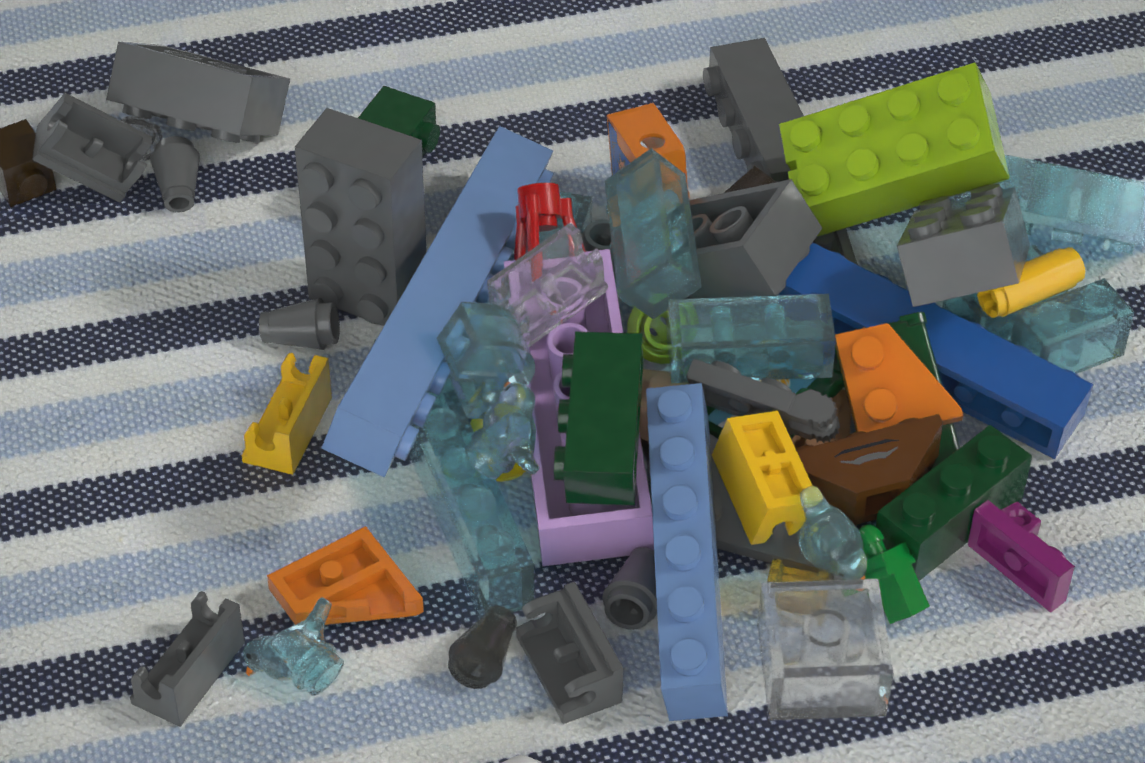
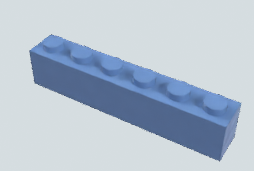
[646,383,728,721]

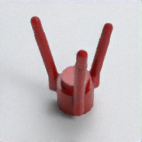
[514,183,586,285]

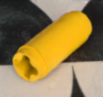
[977,247,1085,318]

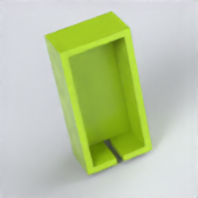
[779,62,1010,237]

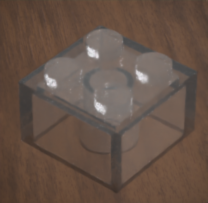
[757,579,894,720]

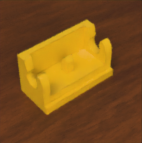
[241,353,332,475]
[712,411,819,545]

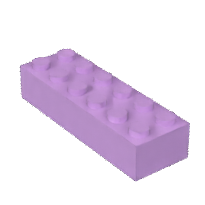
[504,249,654,566]

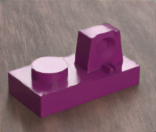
[968,500,1075,613]

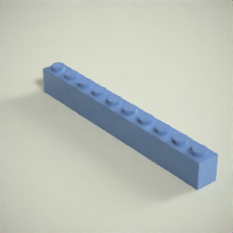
[321,126,554,477]

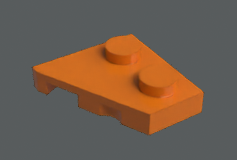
[834,323,963,432]
[267,526,424,627]

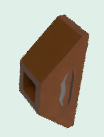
[796,414,943,525]

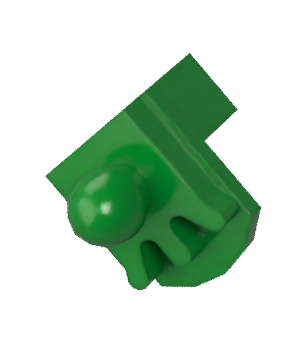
[839,525,930,624]

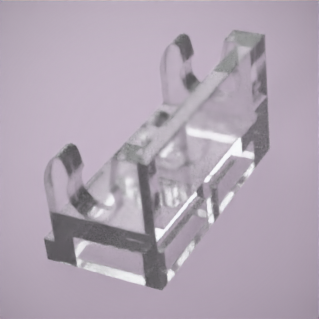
[487,222,608,349]

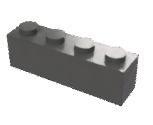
[703,38,804,182]

